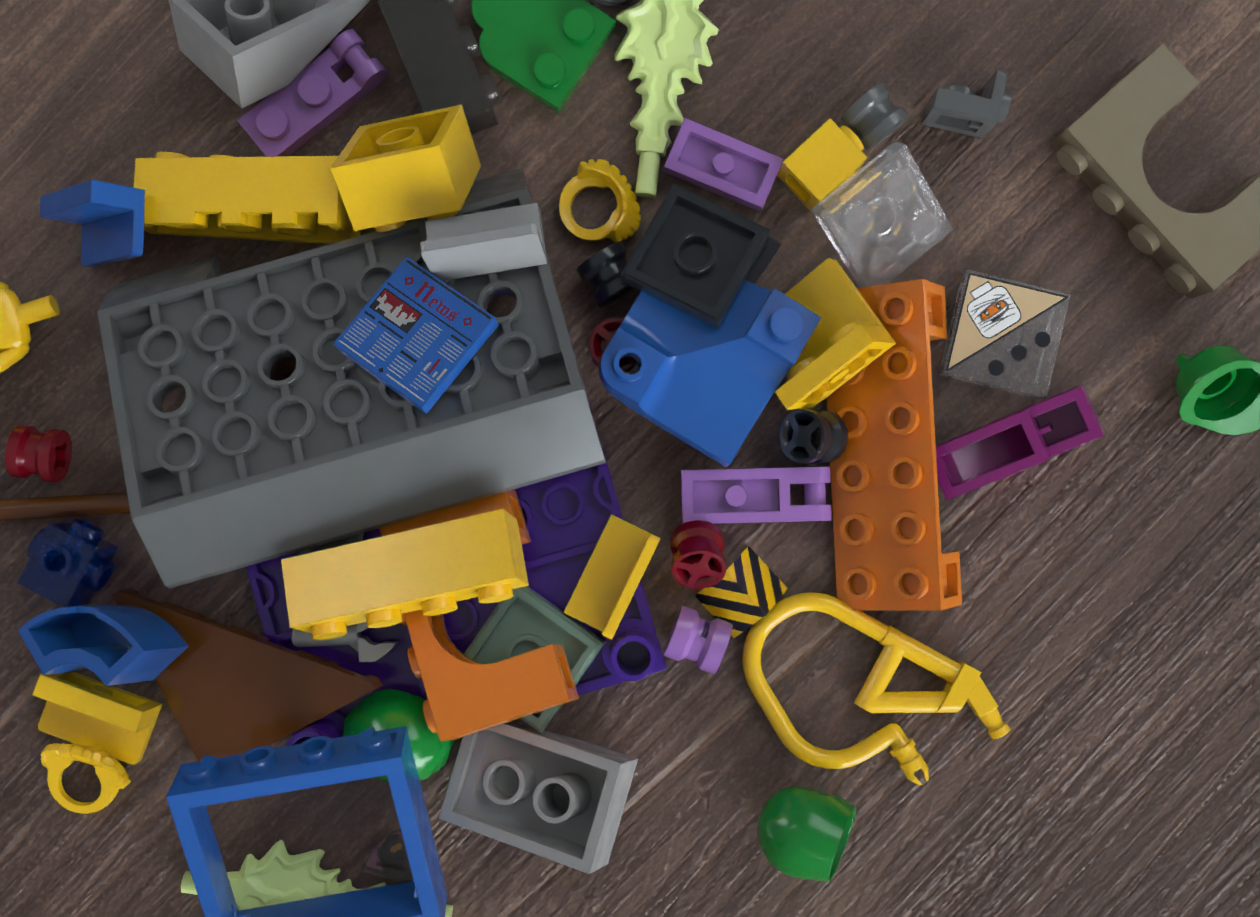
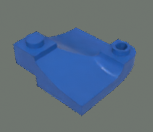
[598,281,822,467]

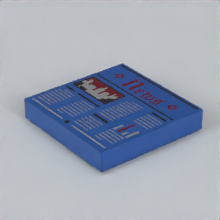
[333,256,499,414]

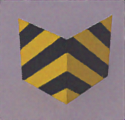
[694,546,788,638]

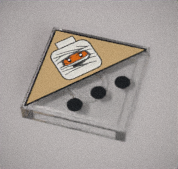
[938,270,1071,399]

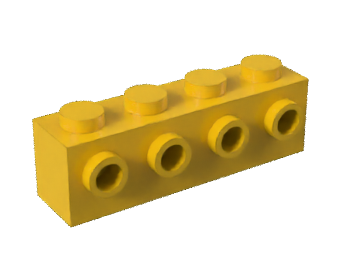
[281,509,529,640]

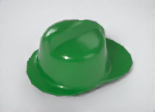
[1175,345,1260,435]

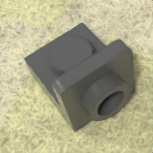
[922,70,1012,138]

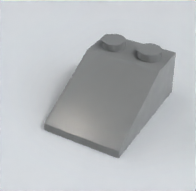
[169,0,370,108]
[439,721,638,874]

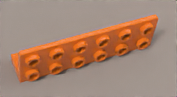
[827,279,962,611]

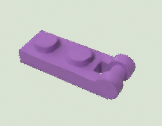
[237,29,388,157]
[681,467,832,524]

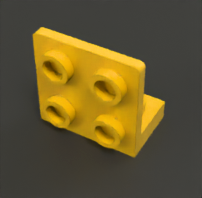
[775,258,896,410]

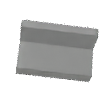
[420,203,547,281]

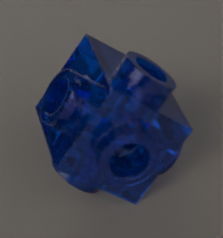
[17,518,118,607]

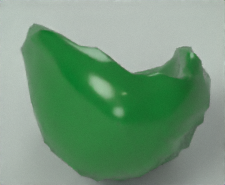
[342,688,454,783]

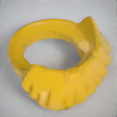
[559,159,641,242]
[41,743,131,814]

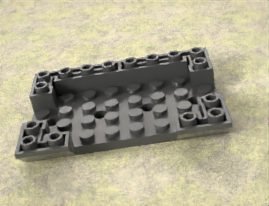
[97,168,606,588]

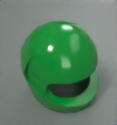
[757,787,856,882]

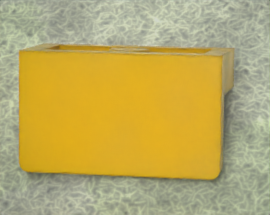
[564,514,661,640]
[32,672,162,765]

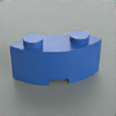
[18,604,189,686]

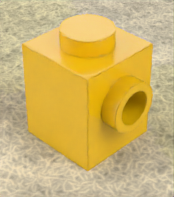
[777,118,867,213]

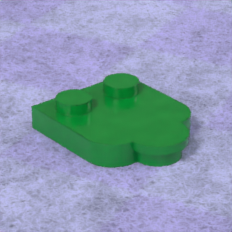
[472,0,616,114]

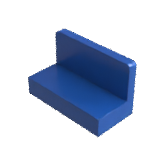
[40,180,145,267]

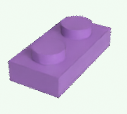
[664,118,783,212]

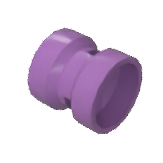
[663,605,733,675]

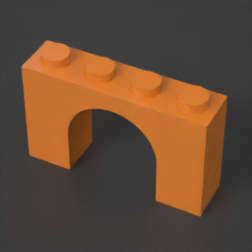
[380,490,579,742]

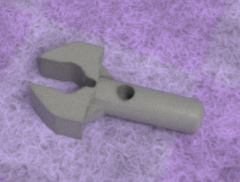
[291,622,398,662]

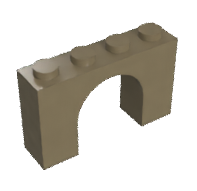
[1050,43,1260,299]

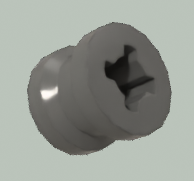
[841,82,910,151]

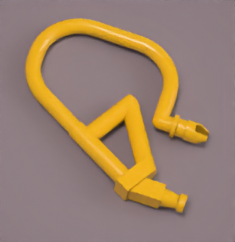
[742,592,1011,786]

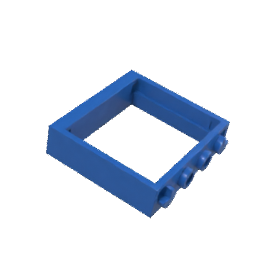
[166,726,447,917]

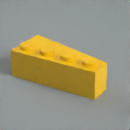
[133,152,361,244]

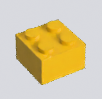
[330,104,481,232]

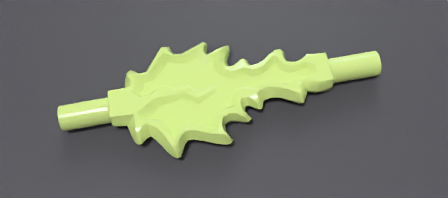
[615,0,719,198]
[181,840,453,917]

